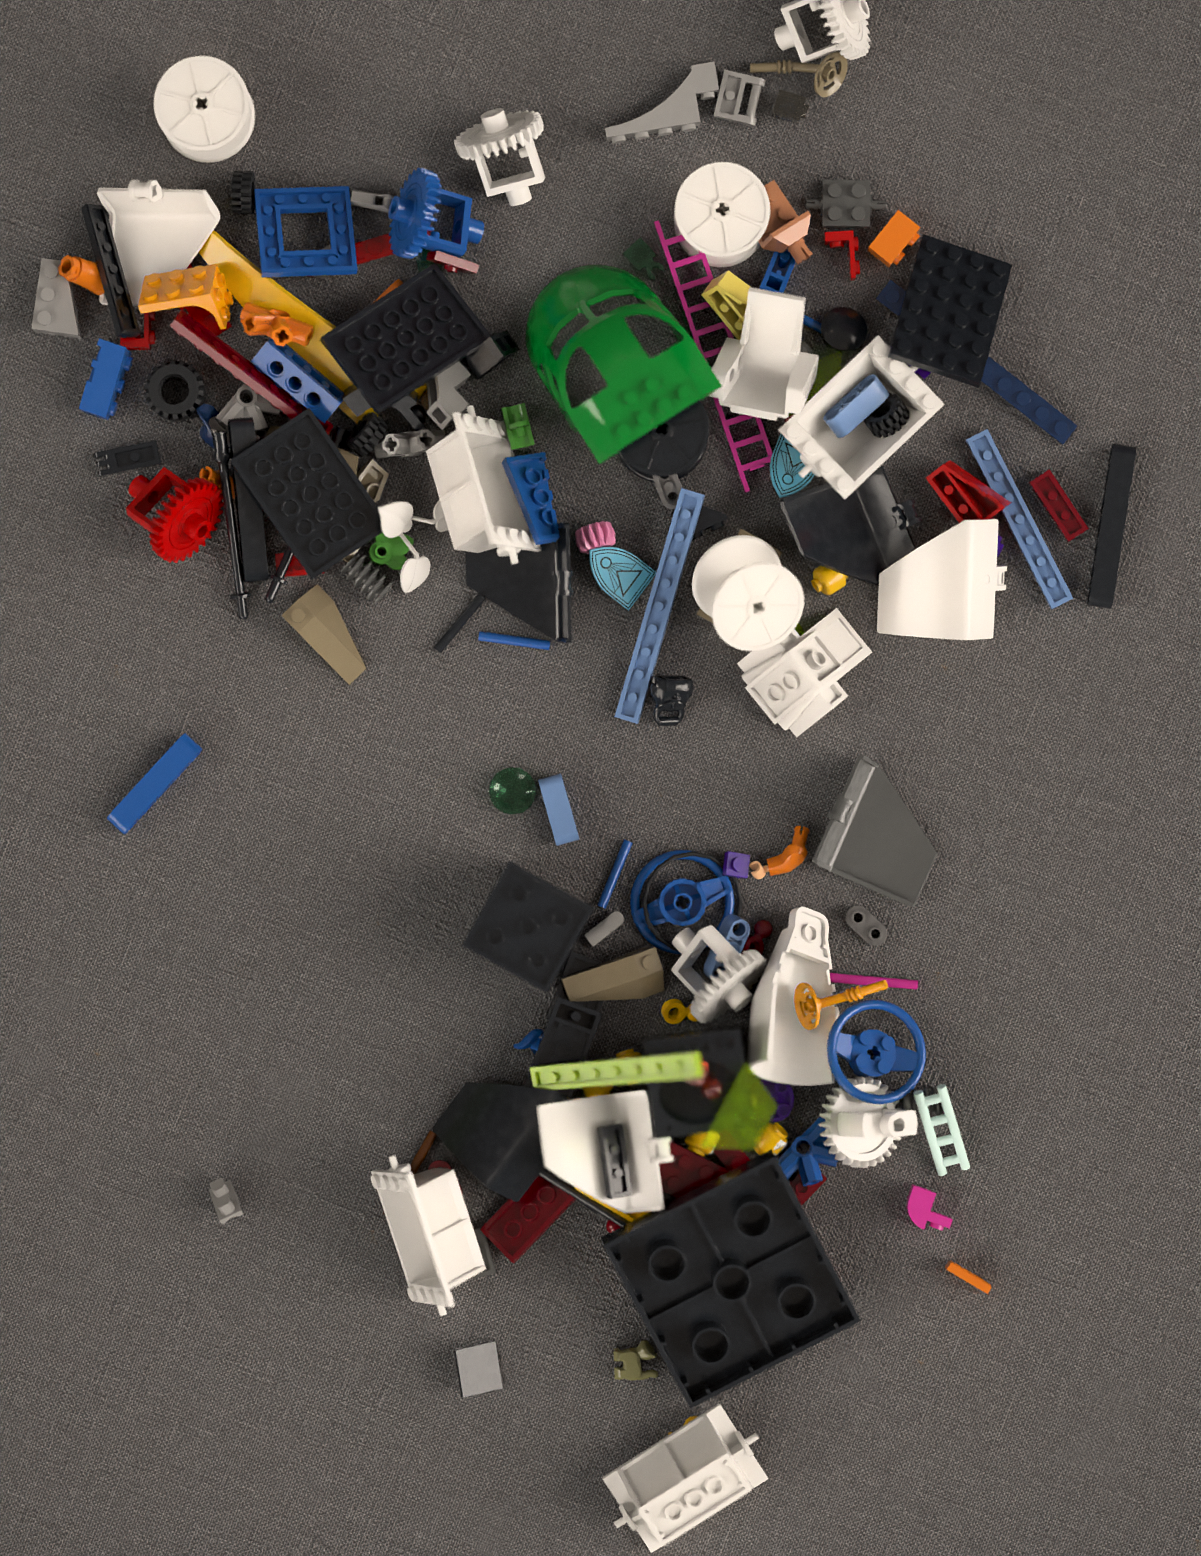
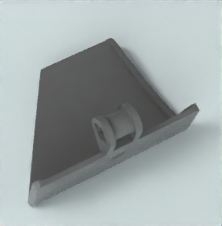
[812,753,938,907]

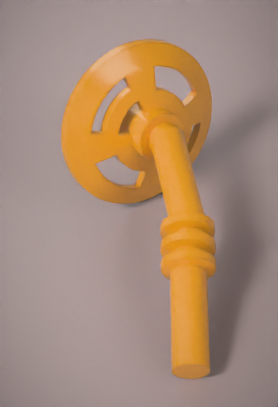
[794,980,888,1030]

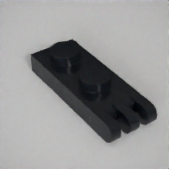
[94,440,161,477]

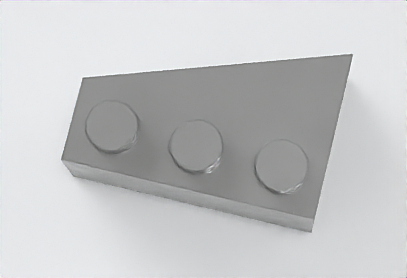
[31,258,82,339]

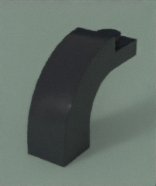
[343,384,426,431]

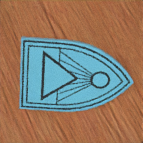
[770,434,814,498]
[589,547,657,610]

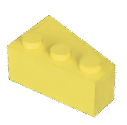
[701,270,750,340]

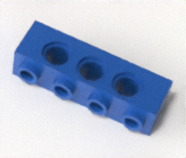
[251,338,344,423]

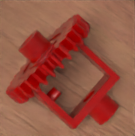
[126,467,224,563]

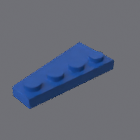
[501,452,560,545]

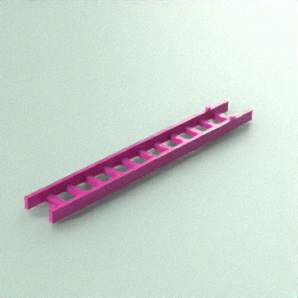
[654,220,772,493]

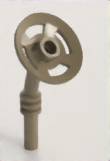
[750,51,848,97]

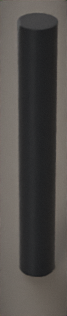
[433,593,486,654]

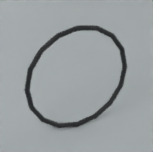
[642,851,743,952]

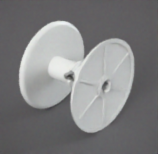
[154,56,255,163]
[674,162,770,267]
[692,535,804,651]

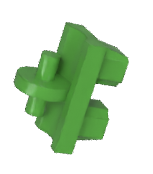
[501,403,535,450]

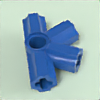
[778,1117,838,1186]

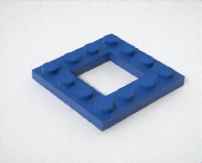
[254,186,358,277]

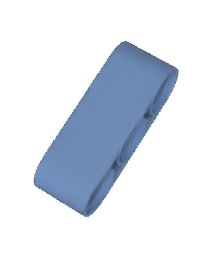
[823,374,889,438]
[538,773,579,846]
[703,914,750,979]

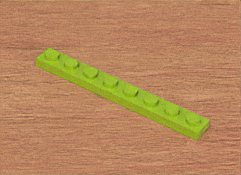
[530,1051,703,1090]

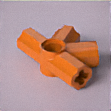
[240,302,314,346]

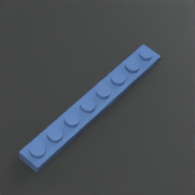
[965,429,1073,610]

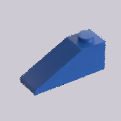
[759,250,796,294]

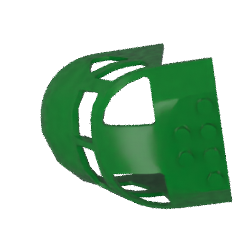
[526,265,722,464]

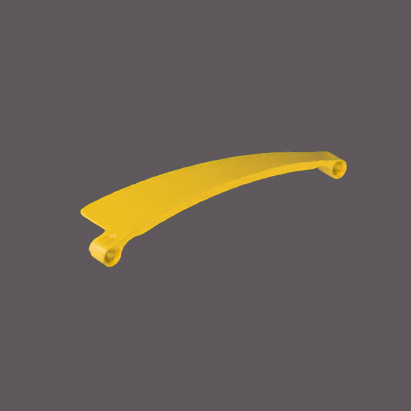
[199,230,427,424]

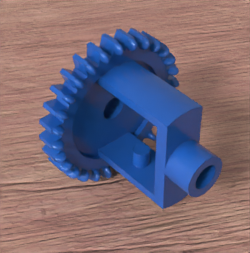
[388,168,484,259]

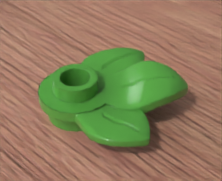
[369,533,414,570]

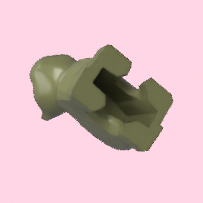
[613,1340,658,1381]

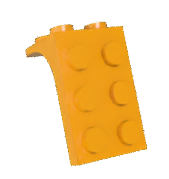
[138,264,233,330]

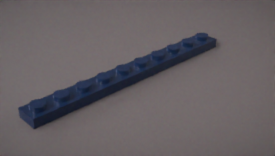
[876,280,1077,445]

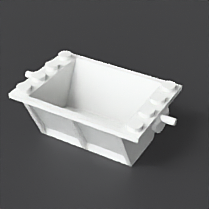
[778,335,944,499]
[426,405,542,564]
[371,1155,486,1316]
[602,1403,768,1553]

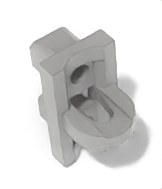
[209,1178,243,1224]

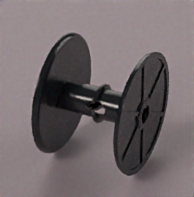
[618,400,709,482]

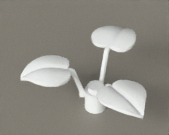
[378,500,448,593]

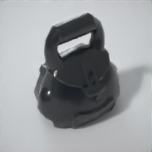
[650,675,694,726]

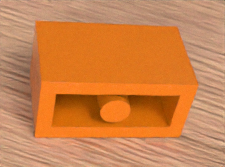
[867,210,921,268]

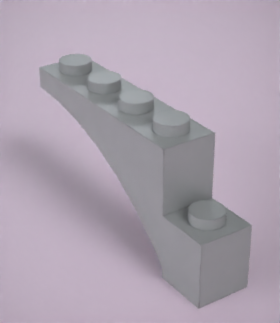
[605,62,719,144]
[426,362,471,430]

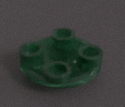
[489,767,536,815]

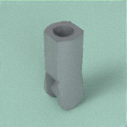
[351,189,394,213]
[584,912,624,947]

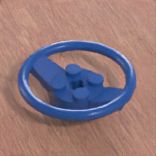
[630,850,735,954]
[827,1000,926,1104]

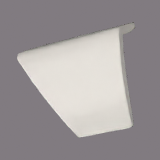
[97,180,220,306]
[877,519,1007,640]
[537,1090,674,1214]

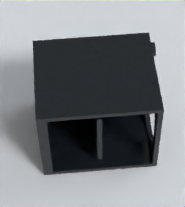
[642,1025,753,1139]

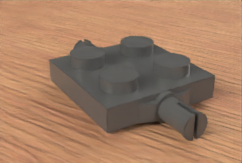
[806,179,887,229]

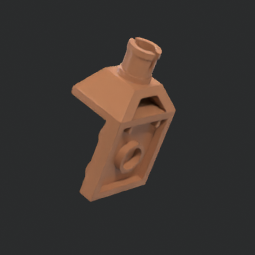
[758,180,813,265]

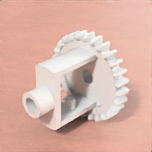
[774,0,870,63]
[454,108,545,206]
[671,925,767,1024]
[819,1077,917,1168]

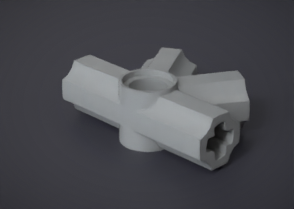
[215,383,280,434]
[374,429,446,459]

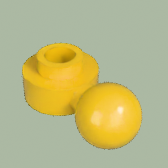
[661,999,698,1024]

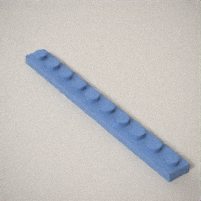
[615,488,705,724]

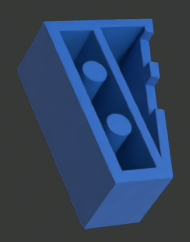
[79,338,133,420]

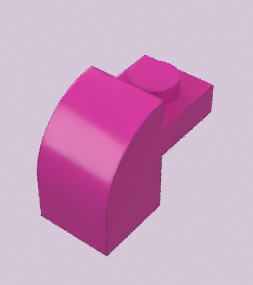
[906,1184,953,1231]

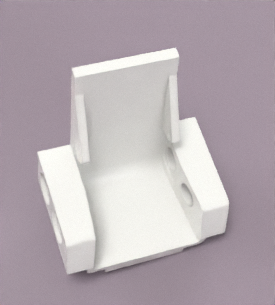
[709,287,819,421]
[737,608,872,737]

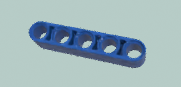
[106,733,203,835]

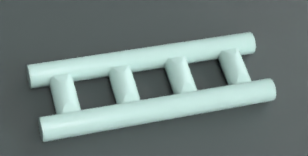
[913,1084,970,1176]

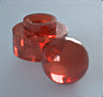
[685,1060,722,1099]

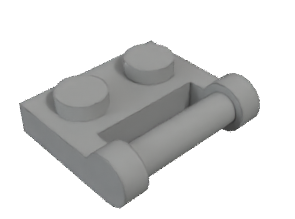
[713,69,766,127]

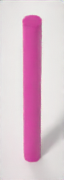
[830,973,918,990]

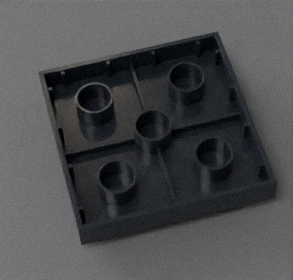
[601,1149,861,1409]

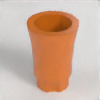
[58,255,105,295]

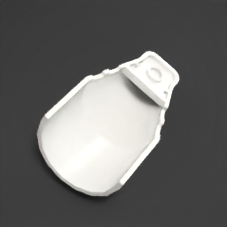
[746,907,839,1086]

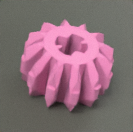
[575,521,616,554]

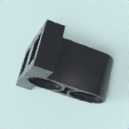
[464,331,521,379]

